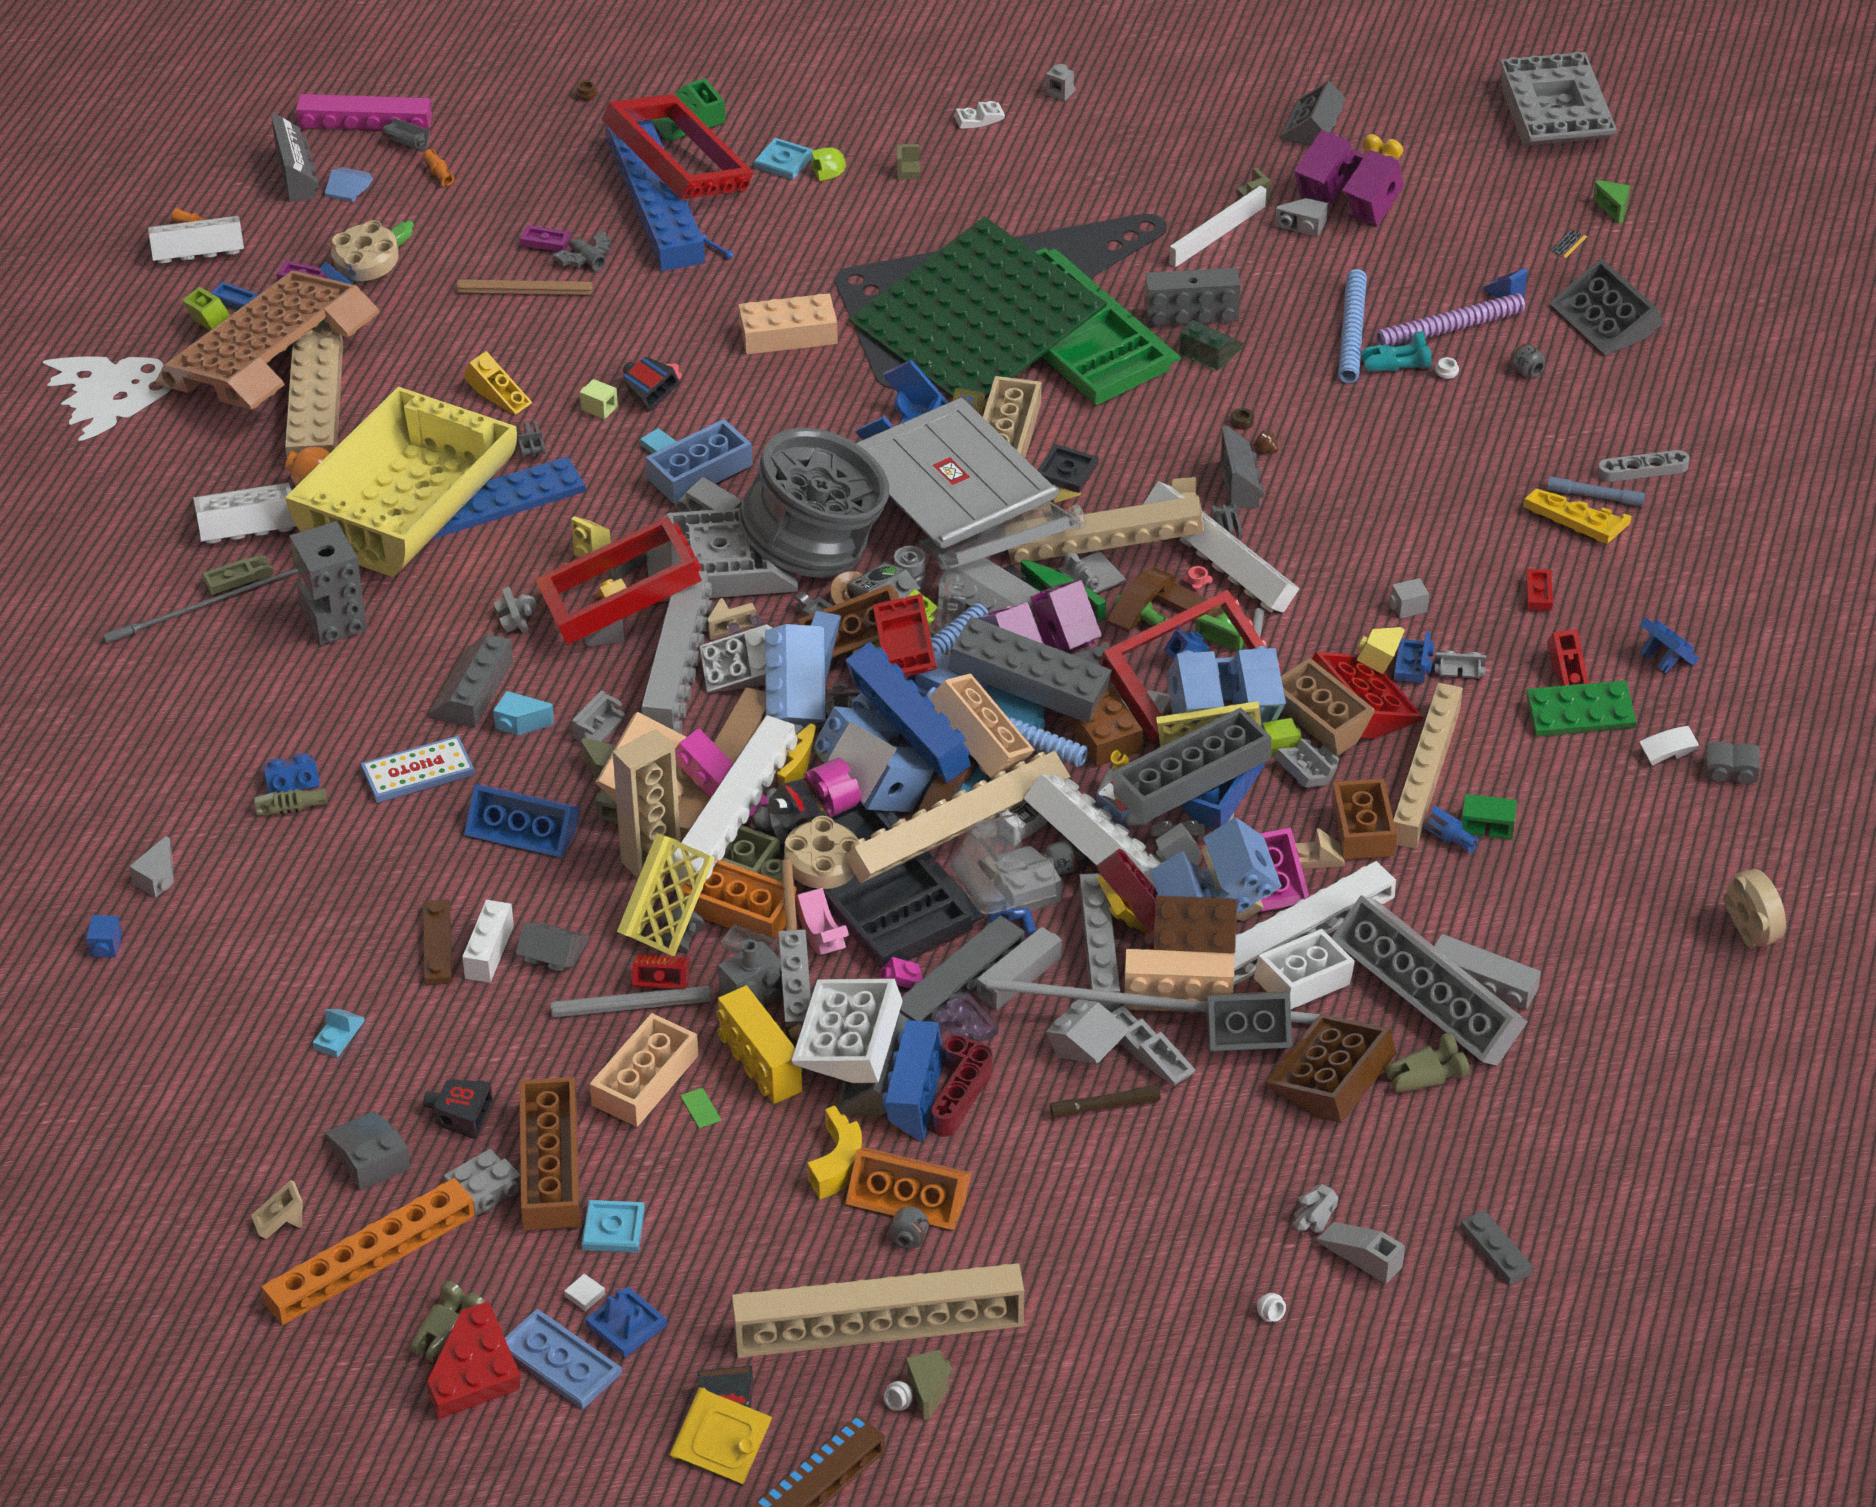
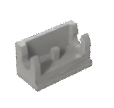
[572,690,626,742]

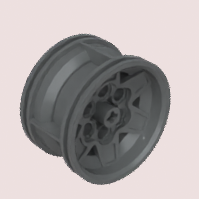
[738,428,889,578]

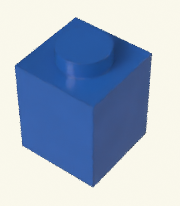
[86,915,122,957]

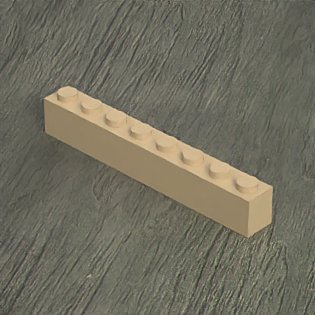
[1006,495,1204,564]
[1394,683,1463,849]

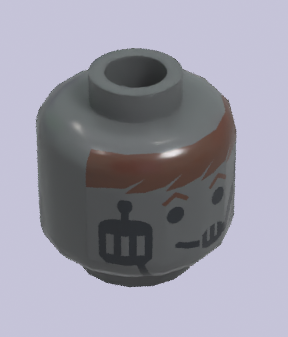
[1510,344,1545,378]
[1043,839,1083,877]
[889,1207,929,1249]

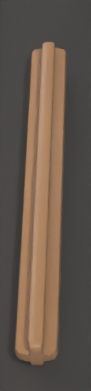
[457,279,593,295]

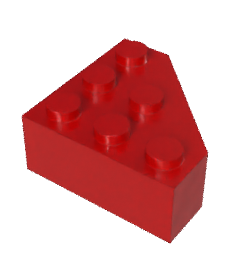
[427,1301,521,1419]

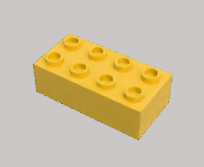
[717,985,802,1104]

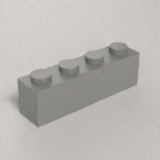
[1434,934,1541,1010]

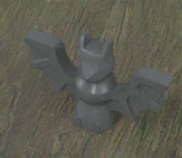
[553,231,612,272]

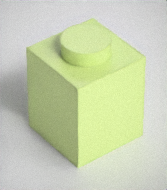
[579,379,618,419]

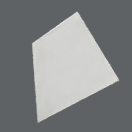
[828,721,897,803]

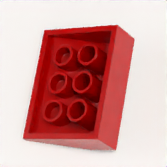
[1312,652,1424,739]

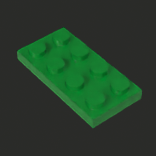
[1526,680,1636,737]

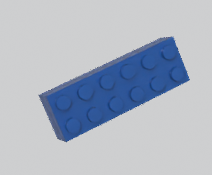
[846,642,971,784]

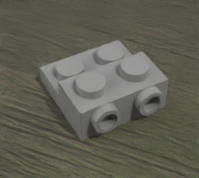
[444,1149,521,1216]

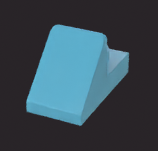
[313,1009,365,1058]

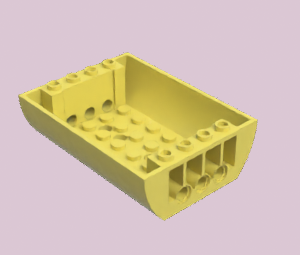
[285,387,517,577]

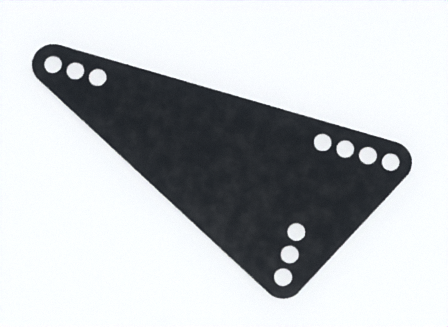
[835,214,1167,389]

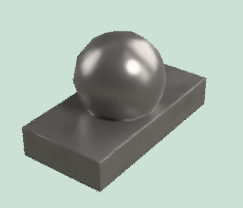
[752,787,788,844]

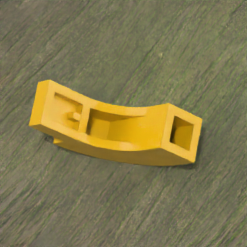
[808,1106,862,1200]

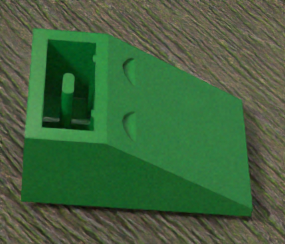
[651,78,725,141]

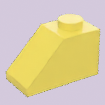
[1357,627,1405,674]

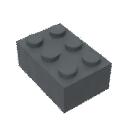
[1205,991,1292,1051]

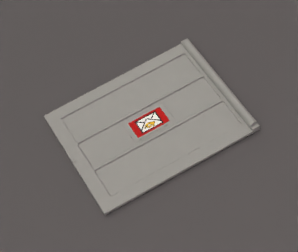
[856,397,1059,549]

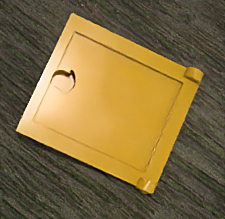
[669,1387,772,1485]

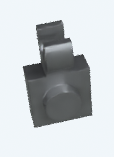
[794,592,833,617]

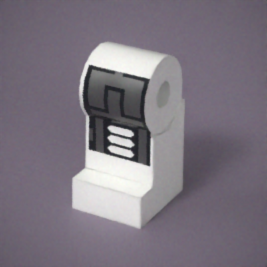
[999,801,1048,845]

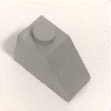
[129,836,174,898]

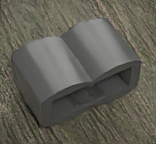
[1706,742,1760,783]

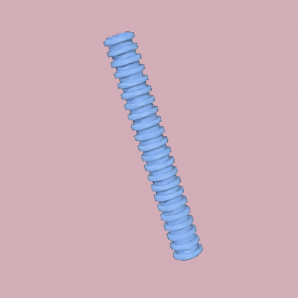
[1338,269,1367,383]
[926,687,1088,768]

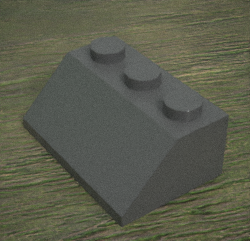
[1280,80,1346,146]
[1220,426,1264,509]

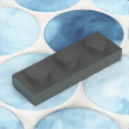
[1460,1210,1534,1285]

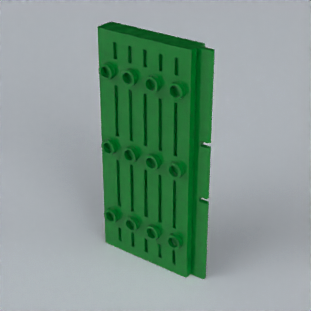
[1036,248,1181,405]

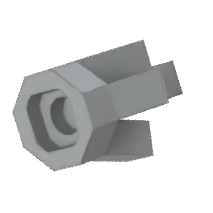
[1293,1184,1338,1234]

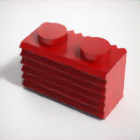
[632,954,690,989]

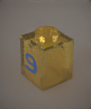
[953,388,988,415]

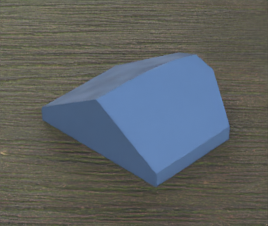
[324,167,373,202]

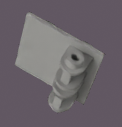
[1059,551,1126,593]

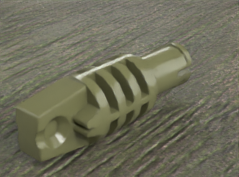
[254,788,328,815]

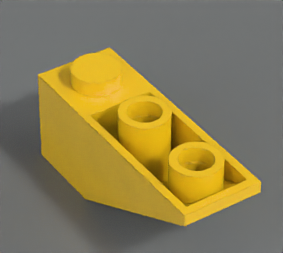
[463,351,532,416]

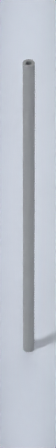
[986,978,1336,1024]

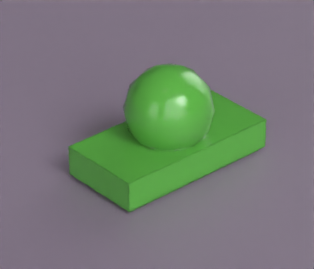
[1195,613,1243,652]

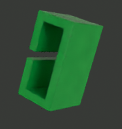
[1462,794,1517,840]

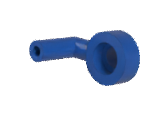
[986,901,1036,937]

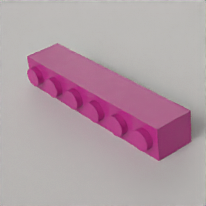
[296,94,432,130]

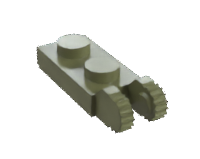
[201,555,274,595]

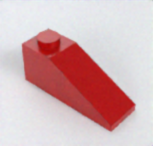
[1547,629,1589,686]

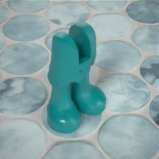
[1361,331,1432,372]

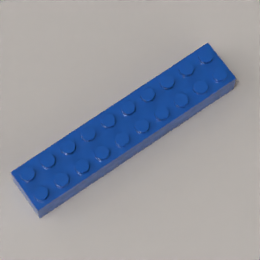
[605,120,705,271]

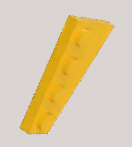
[1523,489,1632,544]

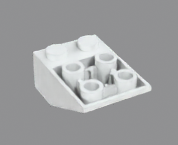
[700,624,772,693]

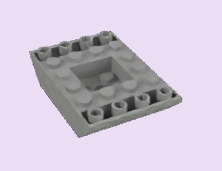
[1500,52,1617,146]
[646,508,798,602]

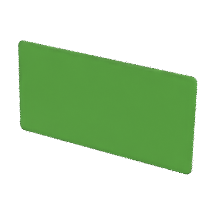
[681,1088,721,1128]

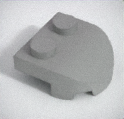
[1275,739,1339,788]

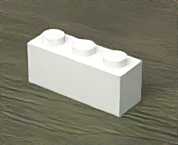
[462,900,514,983]

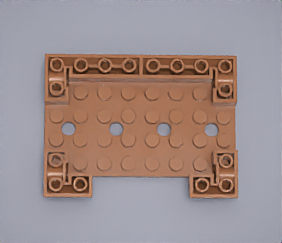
[155,270,380,410]

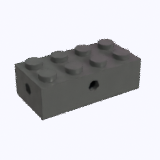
[1144,268,1240,326]

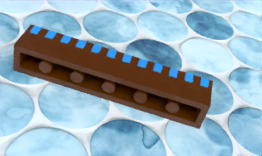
[753,1415,885,1507]

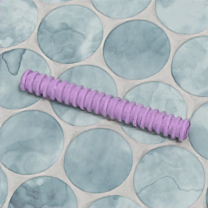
[1377,293,1525,346]

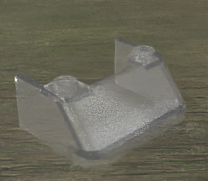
[950,813,1057,914]

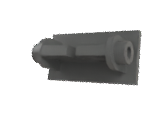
[383,118,430,152]

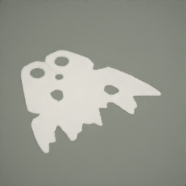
[43,357,171,441]

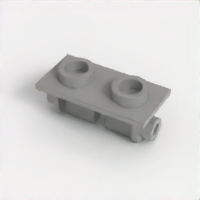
[1434,650,1487,679]

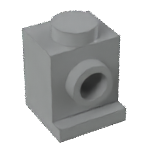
[1046,64,1076,102]

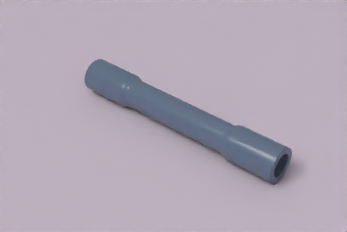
[1547,476,1645,507]

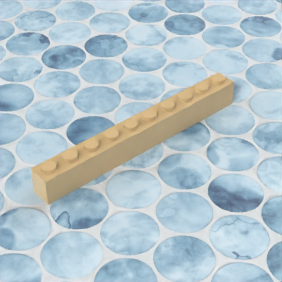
[845,751,1071,884]

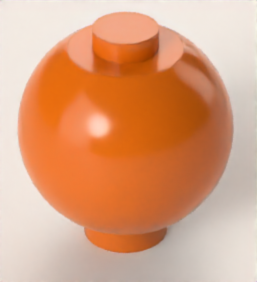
[285,447,330,486]

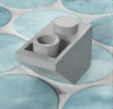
[1275,198,1328,237]
[1156,823,1200,865]

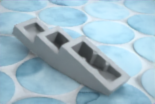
[1112,1005,1195,1086]

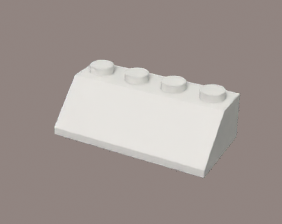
[148,216,244,263]

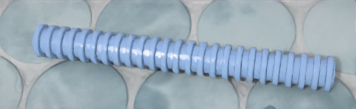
[852,603,988,710]

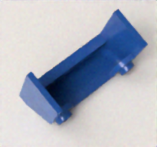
[855,360,949,440]

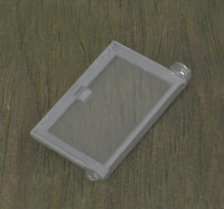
[919,501,1086,570]

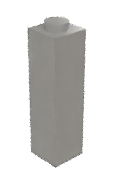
[977,927,1062,1010]

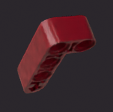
[1097,849,1158,950]
[932,1035,993,1137]

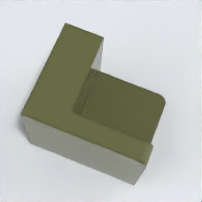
[897,144,920,179]
[1237,168,1271,200]

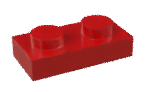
[1526,569,1553,610]

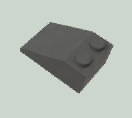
[324,1111,411,1191]

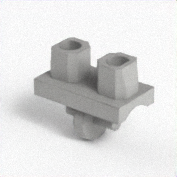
[494,586,537,633]

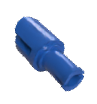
[1423,806,1479,853]

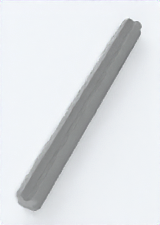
[550,986,711,1017]

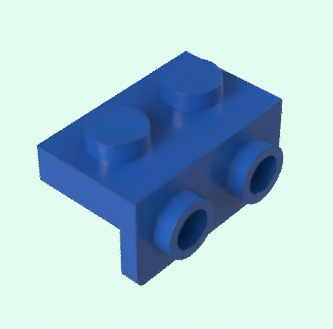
[1394,632,1435,683]
[262,753,320,793]

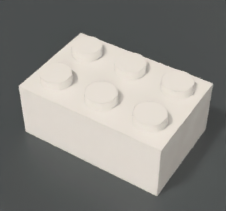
[1254,929,1355,1009]

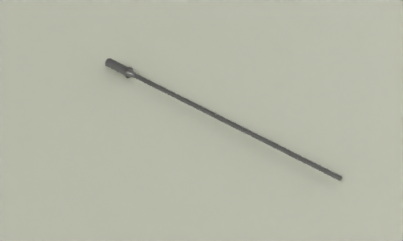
[102,568,299,644]

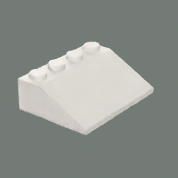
[193,483,297,543]
[792,979,902,1083]

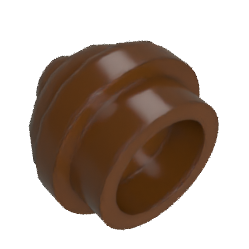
[1253,430,1278,454]

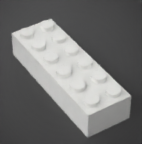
[1023,774,1163,888]

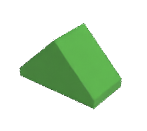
[1593,180,1630,223]

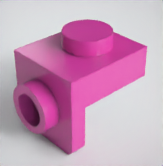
[879,957,923,989]

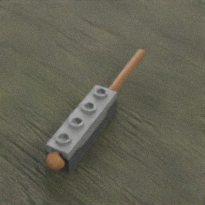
[779,859,811,1041]

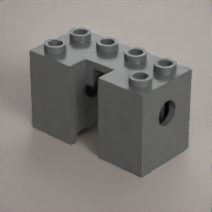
[290,521,367,645]

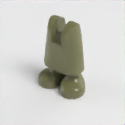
[1384,1032,1470,1092]
[409,1281,485,1364]

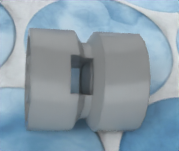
[894,546,926,590]

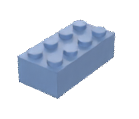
[646,419,753,504]

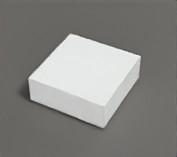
[564,1274,605,1312]

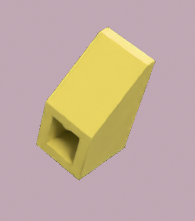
[571,516,611,558]

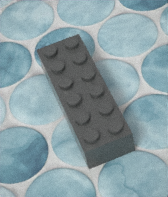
[948,616,1111,724]
[1113,707,1271,824]

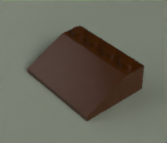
[1265,1014,1397,1123]

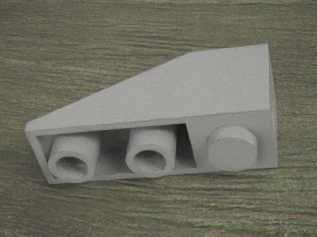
[1317,1222,1405,1284]

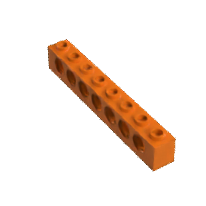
[261,1178,475,1326]

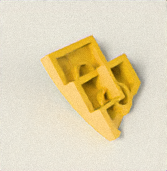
[777,723,816,787]

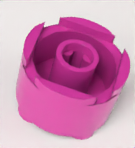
[804,757,861,818]

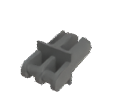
[515,421,546,458]
[1211,503,1243,540]

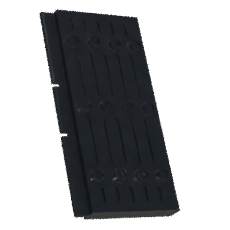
[764,802,985,969]

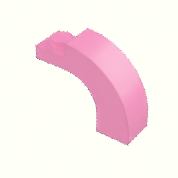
[795,888,849,955]

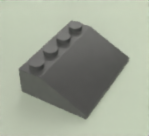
[1549,258,1665,356]

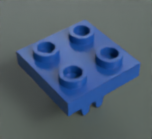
[1640,617,1699,673]
[585,1287,667,1358]

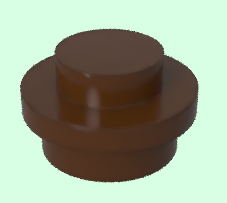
[575,80,597,100]

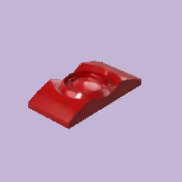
[873,594,937,677]

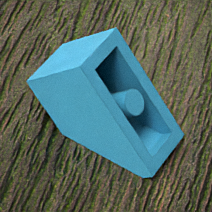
[493,691,554,735]

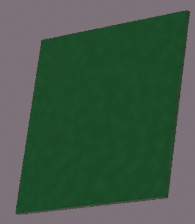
[849,216,1107,408]

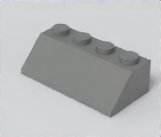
[937,557,1040,618]

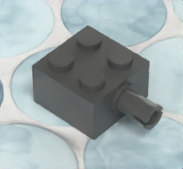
[718,939,783,1007]

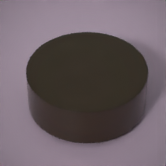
[1230,408,1254,430]

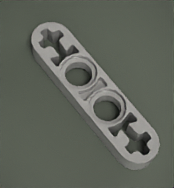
[1598,450,1690,482]

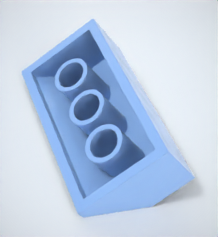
[765,624,826,727]

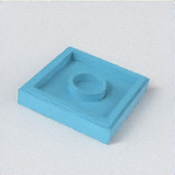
[754,138,813,180]
[582,1200,645,1253]

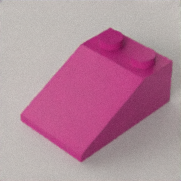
[1259,828,1309,913]

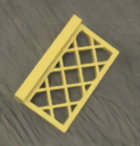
[1156,701,1261,747]
[617,833,715,956]

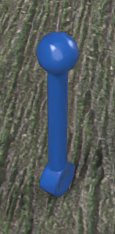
[701,233,733,259]

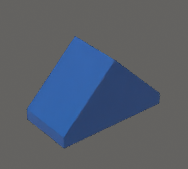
[1484,267,1528,299]

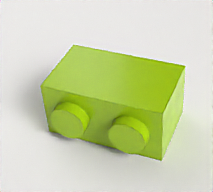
[182,287,230,331]

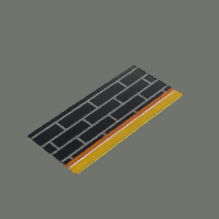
[1550,230,1587,258]

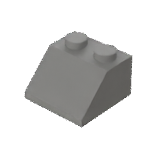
[1046,999,1129,1064]

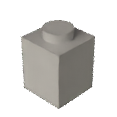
[1389,578,1429,618]

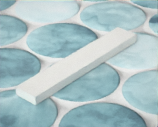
[1169,186,1266,267]

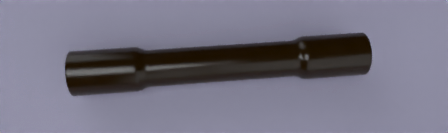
[1050,1085,1161,1119]

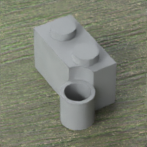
[675,477,742,512]

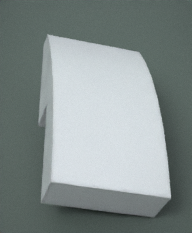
[954,101,1005,128]
[1640,726,1700,766]

